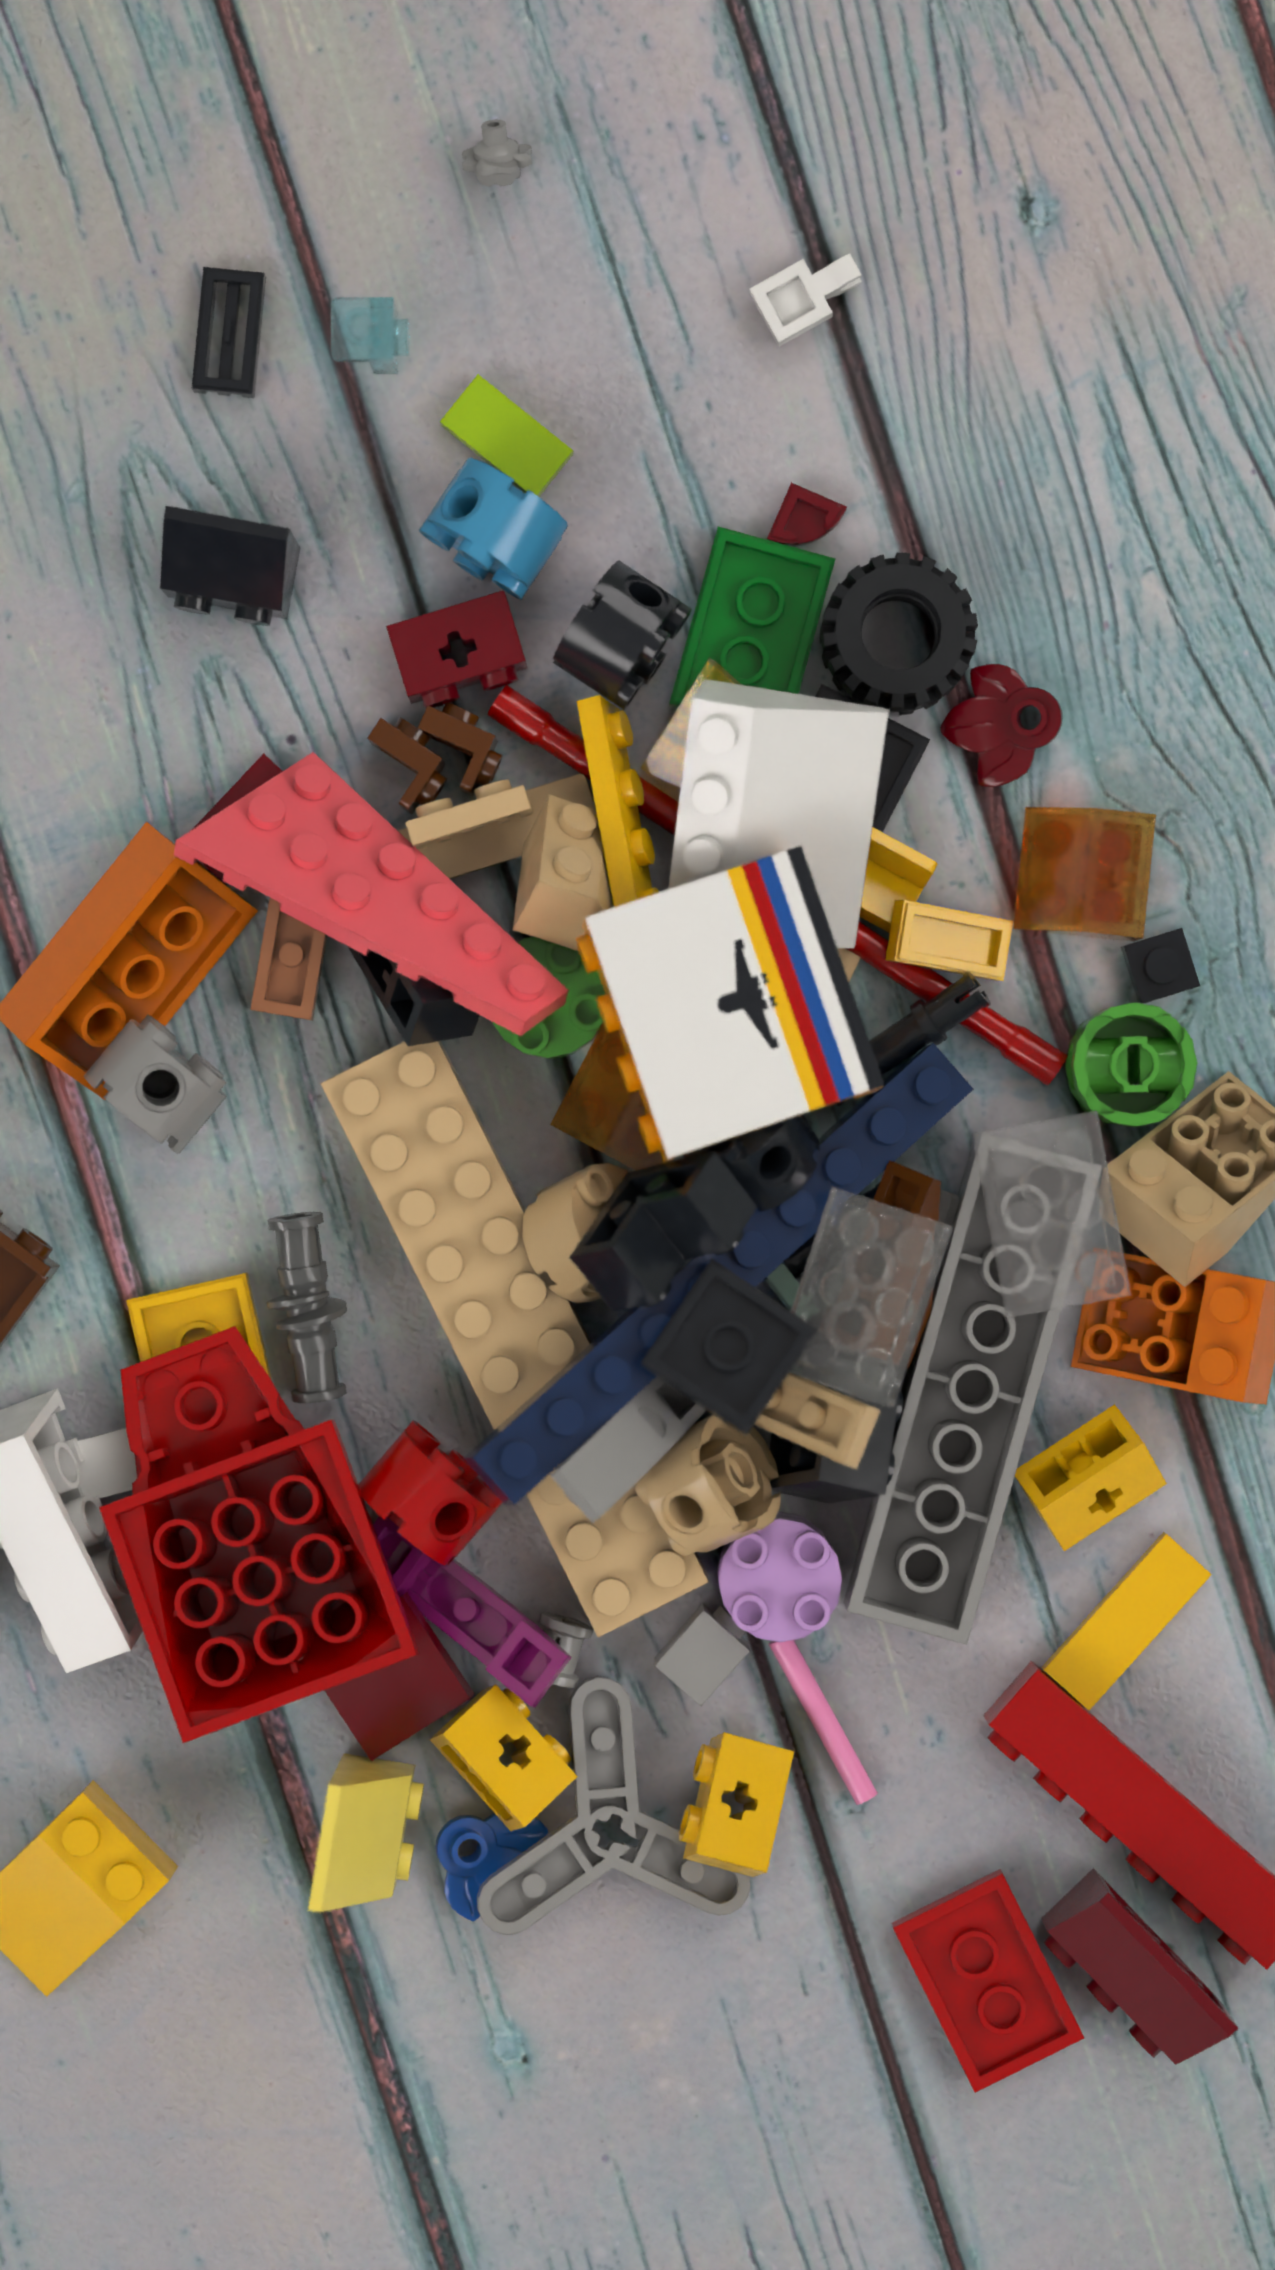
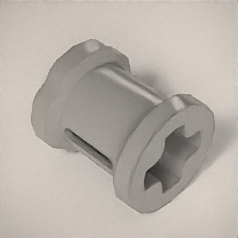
[539,1612,593,1688]

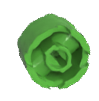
[492,937,605,1059]
[1065,1002,1198,1127]

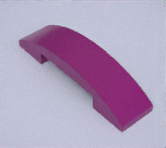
[373,1516,572,1708]

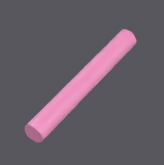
[769,1640,878,1805]

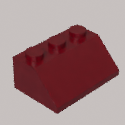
[1041,1868,1239,2065]

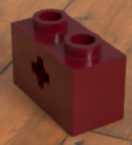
[386,590,528,709]

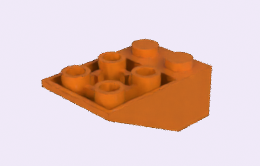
[1071,1247,1275,1405]

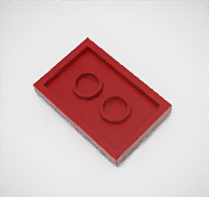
[891,1869,1084,2093]

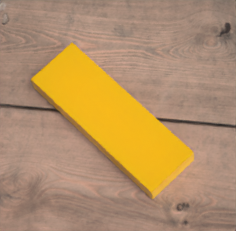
[1042,1532,1212,1711]

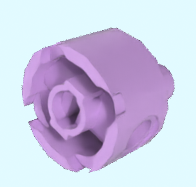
[717,1511,842,1642]

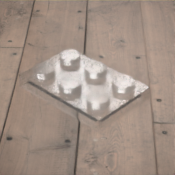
[972,1111,1131,1318]
[789,1187,953,1408]

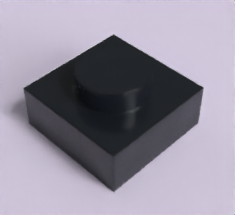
[1121,928,1200,1004]

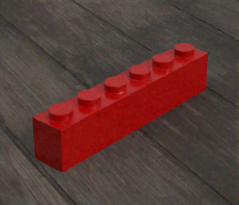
[983,1661,1275,1970]

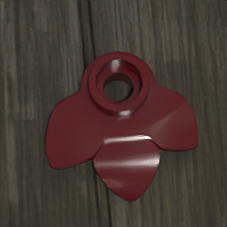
[940,664,1063,787]

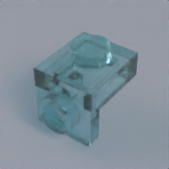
[331,297,410,374]

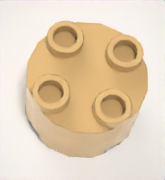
[523,1163,628,1303]
[635,1414,781,1556]

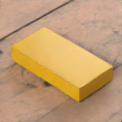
[885,900,1013,981]

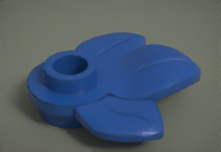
[435,1813,548,1922]

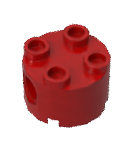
[358,1420,503,1566]

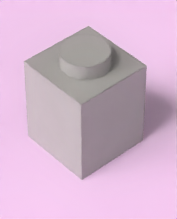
[655,1603,750,1706]

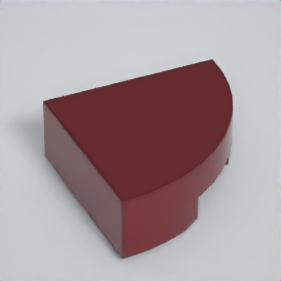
[767,482,847,547]

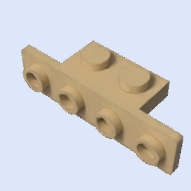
[398,774,596,879]

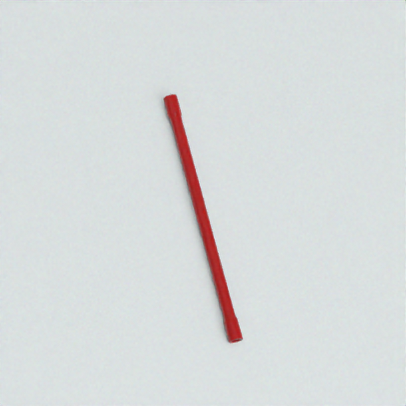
[487,685,1068,1086]

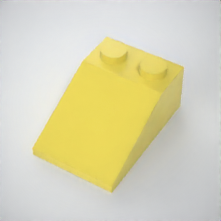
[308,1753,424,1912]

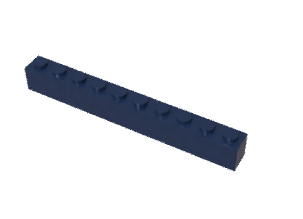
[464,1043,974,1505]

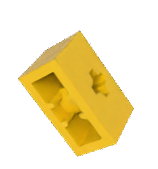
[1015,1404,1167,1551]
[429,1684,578,1831]
[679,1732,794,1877]

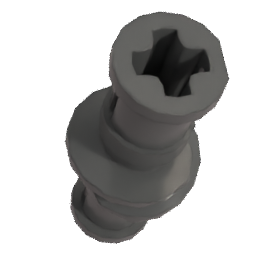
[267,1212,347,1403]

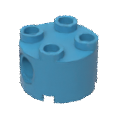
[419,458,568,600]

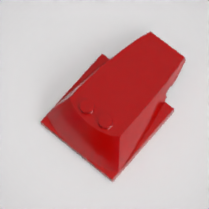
[99,1326,420,1743]

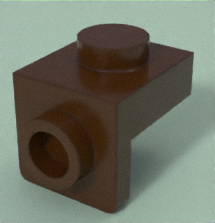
[418,702,503,797]
[367,717,447,815]

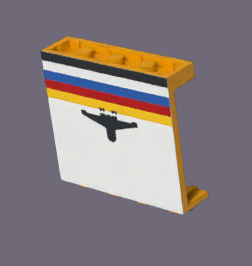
[576,845,885,1163]

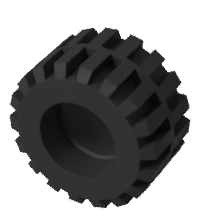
[820,552,978,716]

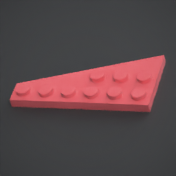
[174,752,569,1036]

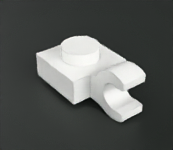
[749,254,862,347]

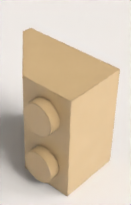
[513,795,614,951]

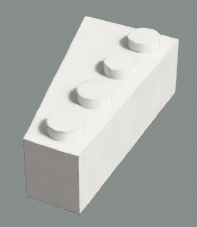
[0,1388,143,1673]

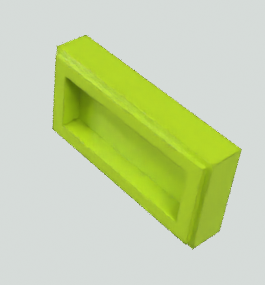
[440,374,574,497]

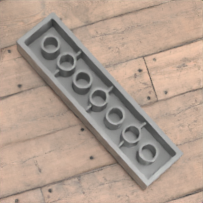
[843,1132,1101,1645]

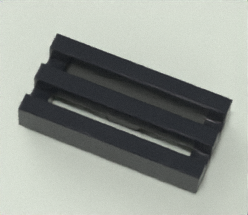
[192,267,266,398]

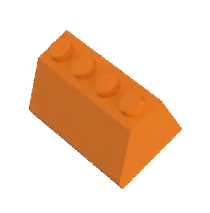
[0,821,258,1100]

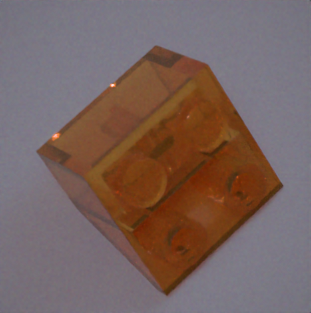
[1013,807,1156,942]
[550,1024,668,1170]

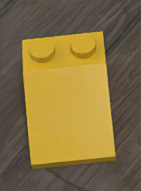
[0,1780,178,1997]

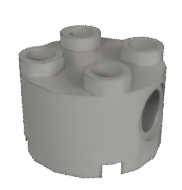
[84,1014,227,1154]

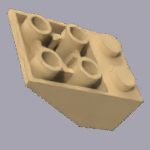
[1095,1071,1275,1287]

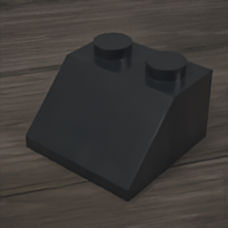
[160,505,301,626]

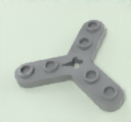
[477,1676,751,1935]

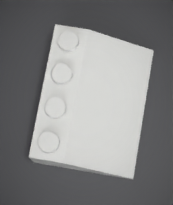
[668,679,889,948]

